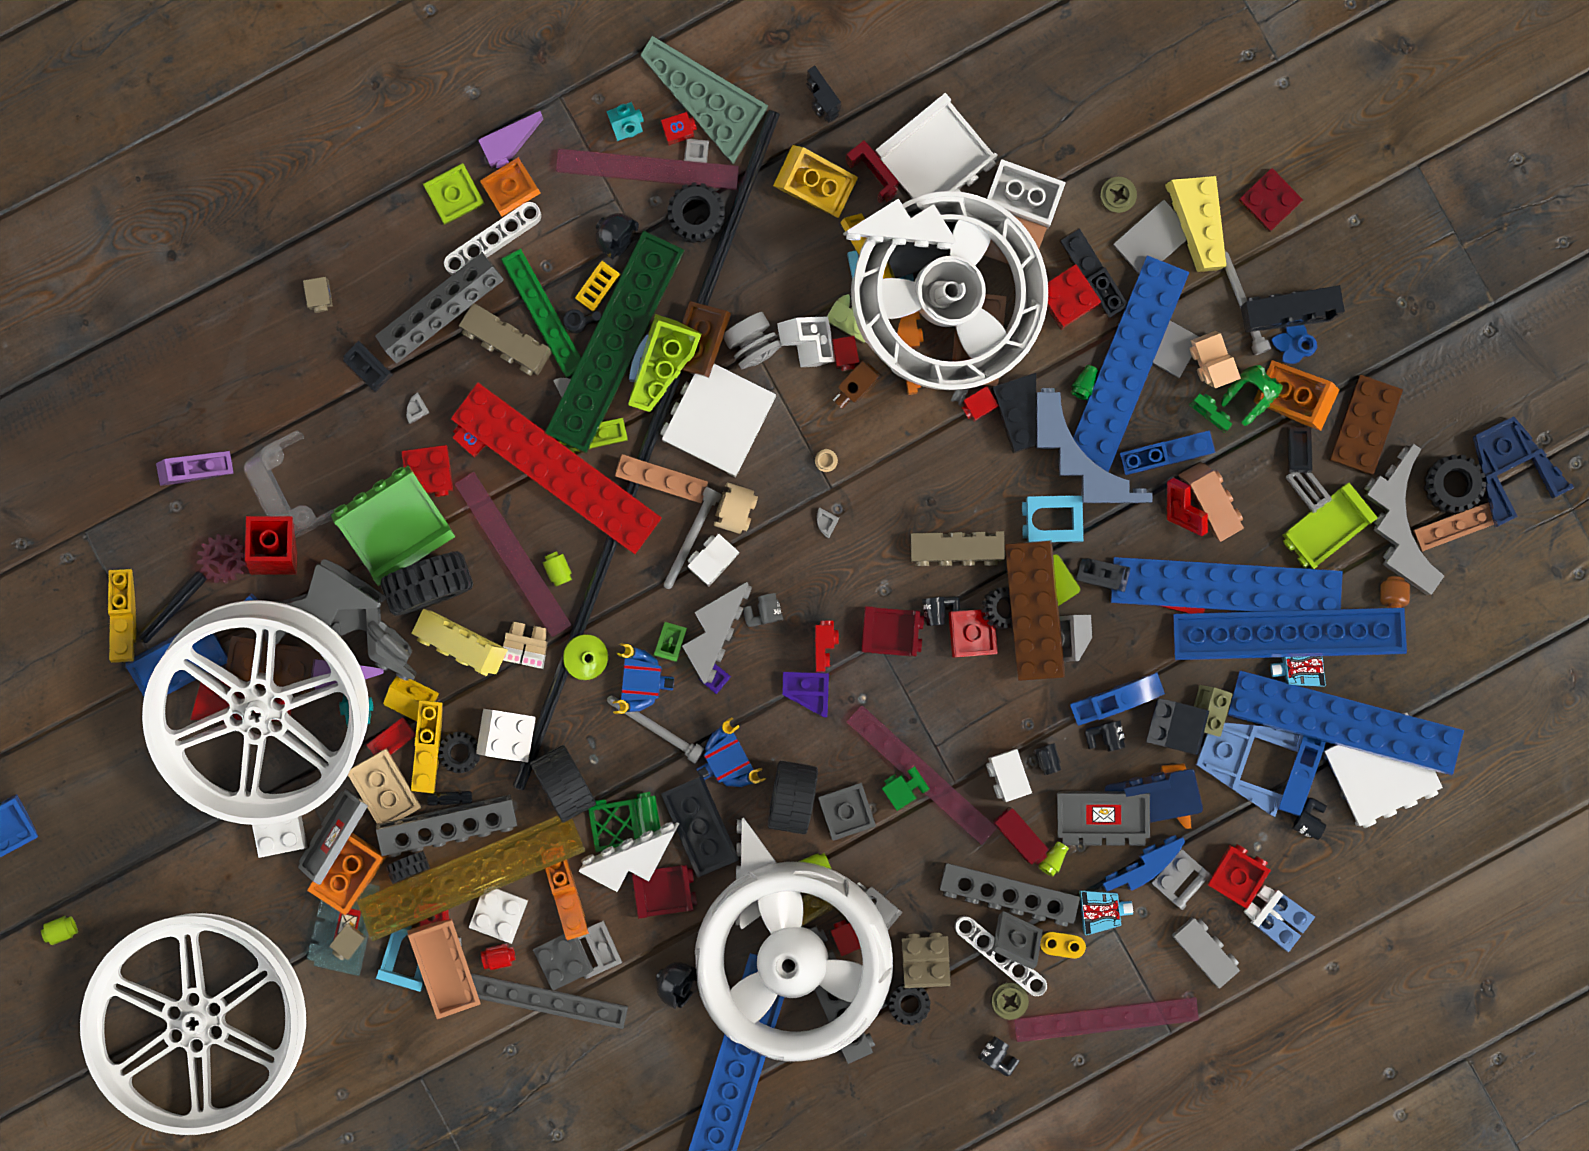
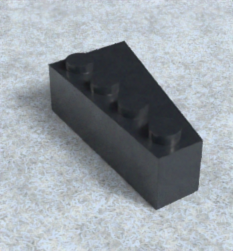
[1240,285,1345,333]

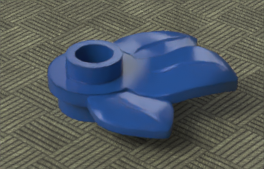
[1272,325,1317,364]

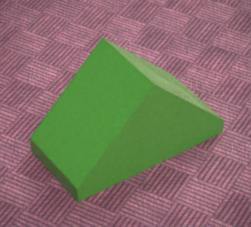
[654,622,687,662]

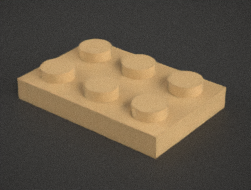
[348,748,421,824]

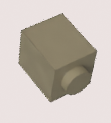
[303,277,333,313]
[329,923,367,961]

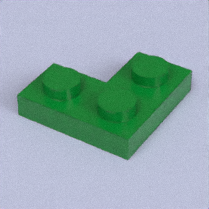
[1189,394,1232,433]

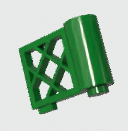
[589,792,661,852]

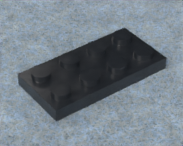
[661,775,739,878]

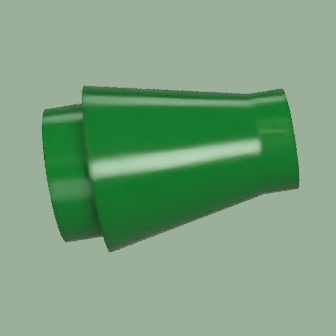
[1071,365,1098,400]

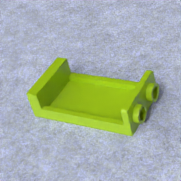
[1282,483,1378,569]

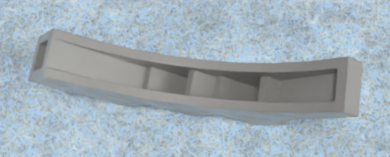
[1364,444,1444,596]

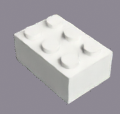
[987,159,1066,229]

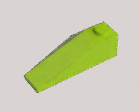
[628,314,701,412]

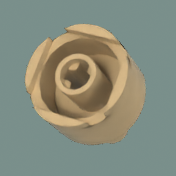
[714,482,758,534]

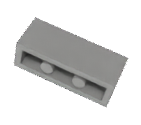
[1172,917,1240,989]

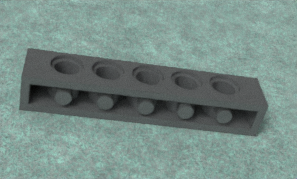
[375,252,504,364]
[376,794,517,857]
[939,863,1080,927]
[808,925,875,1064]

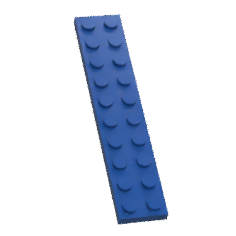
[1073,255,1189,472]
[1111,557,1343,612]
[1174,608,1407,660]
[1228,671,1464,775]
[689,953,794,1151]

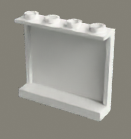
[875,93,997,199]
[660,364,776,478]
[1322,713,1443,828]

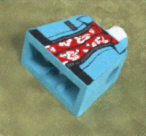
[1270,656,1326,687]
[1079,890,1133,935]

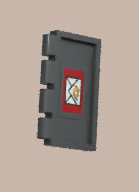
[298,789,368,885]
[1057,791,1150,846]

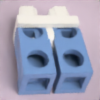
[1243,885,1315,952]

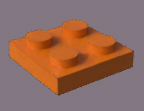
[480,157,540,217]

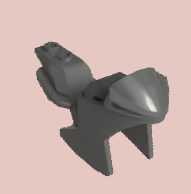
[263,559,417,681]

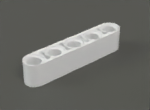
[444,202,541,275]
[954,916,1047,996]

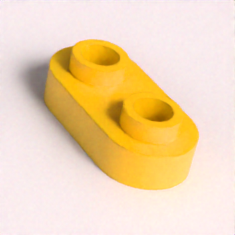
[1040,932,1086,959]

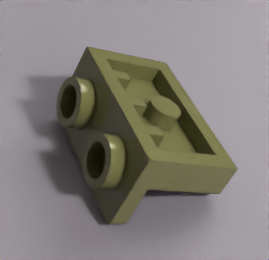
[1194,685,1232,737]

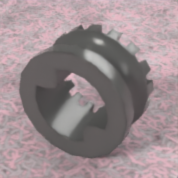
[951,388,969,406]

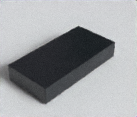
[1287,427,1313,473]

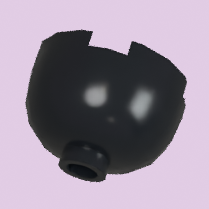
[596,213,639,260]
[656,962,697,1009]

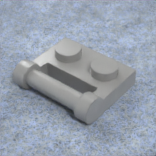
[1151,849,1212,911]
[578,920,622,979]

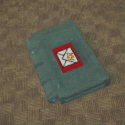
[307,883,381,976]

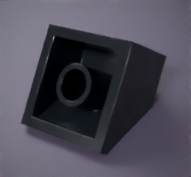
[1147,698,1209,755]

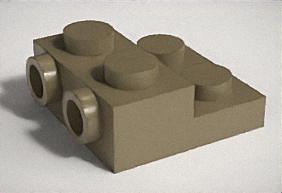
[902,933,951,988]

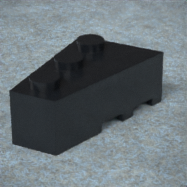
[992,373,1037,454]

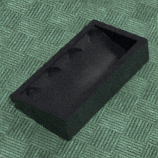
[887,222,956,278]

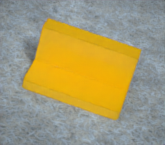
[383,676,439,721]

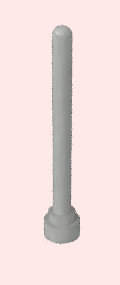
[1224,251,1271,356]
[664,487,722,589]
[607,696,705,764]

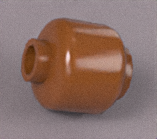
[1380,576,1410,608]

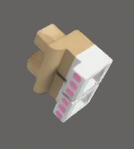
[503,622,548,669]

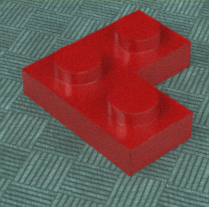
[1167,478,1208,536]

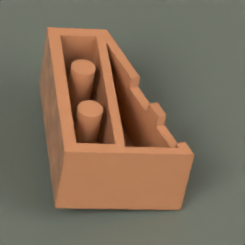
[1178,462,1244,542]

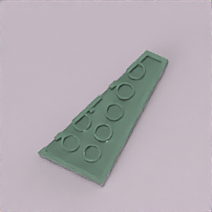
[641,36,768,164]

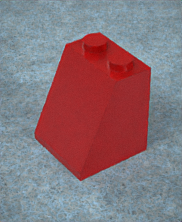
[245,516,297,575]

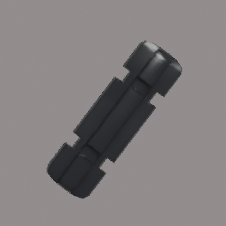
[427,791,472,806]

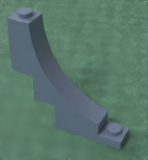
[1036,388,1152,503]

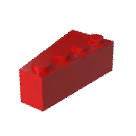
[190,679,292,721]

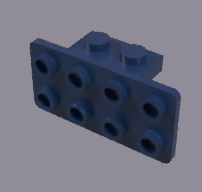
[1105,769,1203,823]

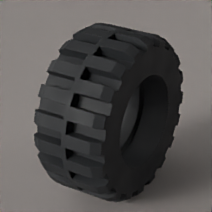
[380,551,473,616]

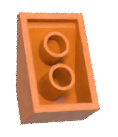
[1254,360,1339,431]
[307,833,387,916]

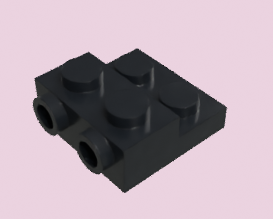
[806,65,841,123]

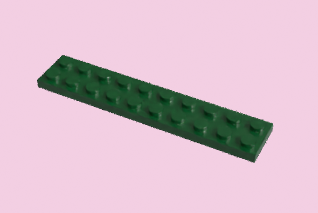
[545,231,685,454]

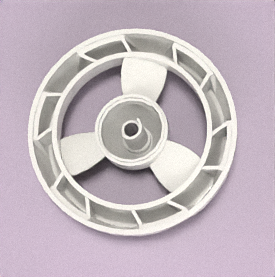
[851,191,1048,390]
[695,862,893,1061]

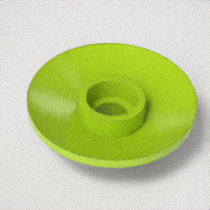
[563,634,608,680]

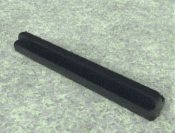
[138,571,207,643]

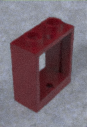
[993,807,1049,865]

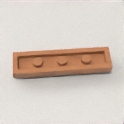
[614,454,708,504]
[1413,502,1494,552]

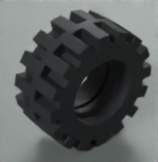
[386,851,430,884]

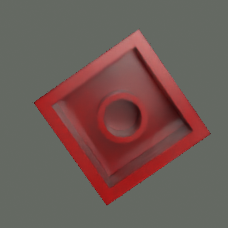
[1047,264,1101,330]

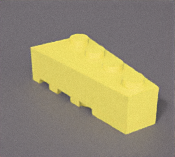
[1165,176,1226,272]
[411,609,508,676]

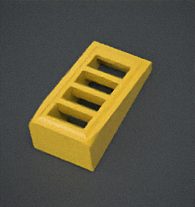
[575,261,620,312]

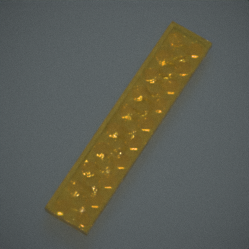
[357,816,585,942]

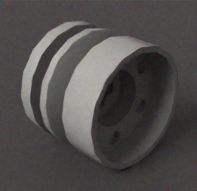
[723,312,781,370]

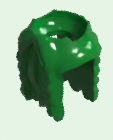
[1221,365,1283,426]

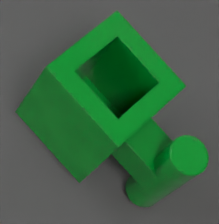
[882,766,930,811]

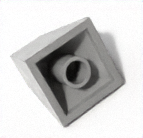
[1059,615,1092,662]

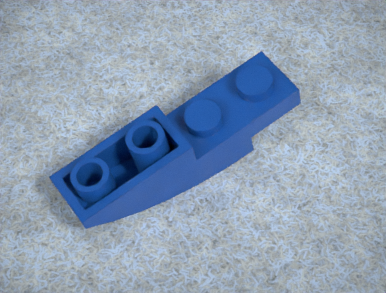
[1120,431,1216,475]
[1070,672,1165,726]
[1278,736,1326,817]
[1101,835,1185,892]

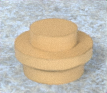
[815,449,838,472]

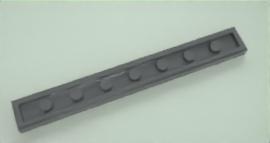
[470,973,628,1029]

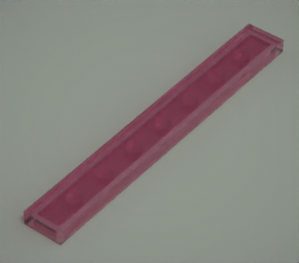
[556,149,739,190]
[455,472,571,637]
[847,705,997,845]
[1014,997,1199,1042]

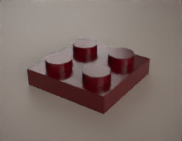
[1239,168,1303,232]

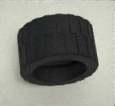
[530,745,596,823]
[768,760,818,835]

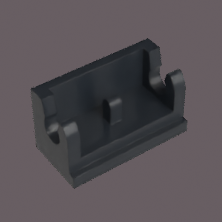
[343,341,393,393]
[1076,558,1131,592]

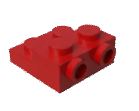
[402,445,454,497]
[815,621,839,672]
[1207,844,1271,909]

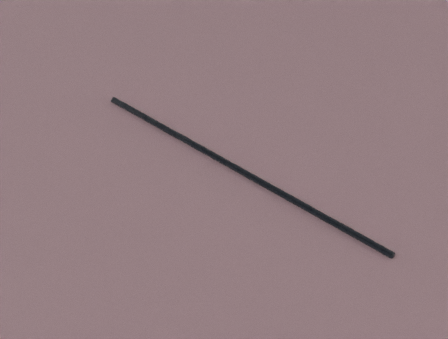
[513,110,780,790]

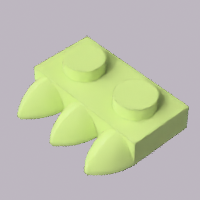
[827,294,865,344]

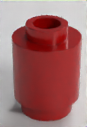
[481,943,516,970]

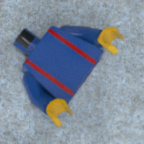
[613,643,674,714]
[696,717,765,787]

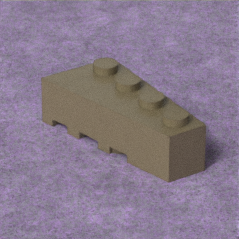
[459,303,552,376]
[910,531,1004,566]

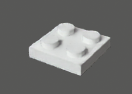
[469,884,528,944]

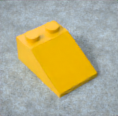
[773,145,858,218]

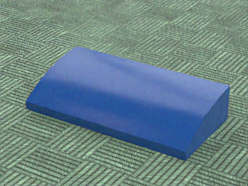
[126,633,228,696]
[0,794,38,857]

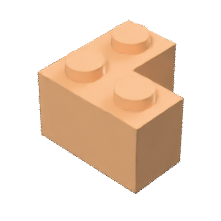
[1190,331,1241,388]

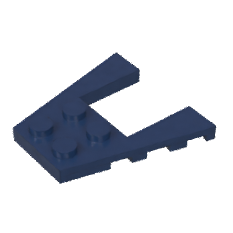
[1473,416,1574,528]

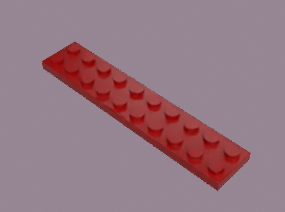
[451,383,662,555]

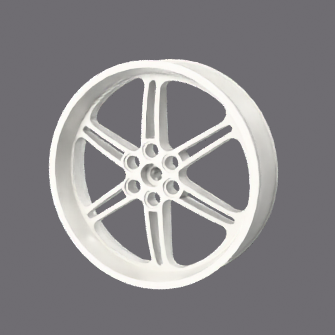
[142,600,369,825]
[80,913,306,1135]

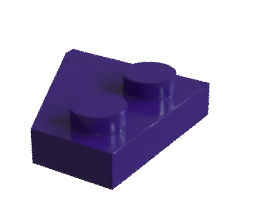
[782,672,829,718]

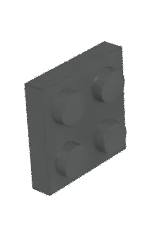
[818,783,876,841]
[993,911,1043,970]
[533,934,594,990]

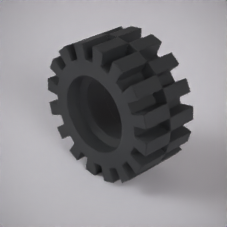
[981,587,1013,629]
[438,732,480,773]
[889,983,930,1025]

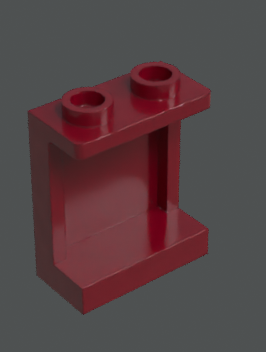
[846,140,899,203]
[861,606,924,657]
[632,865,697,919]

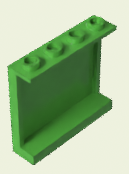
[331,465,455,586]

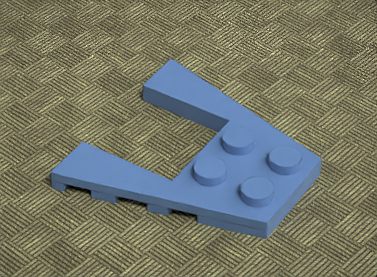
[1195,723,1303,817]

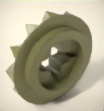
[1100,177,1137,213]
[992,983,1029,1020]

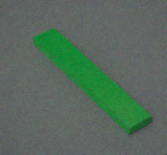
[501,249,581,378]

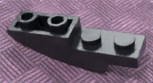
[1059,228,1127,318]

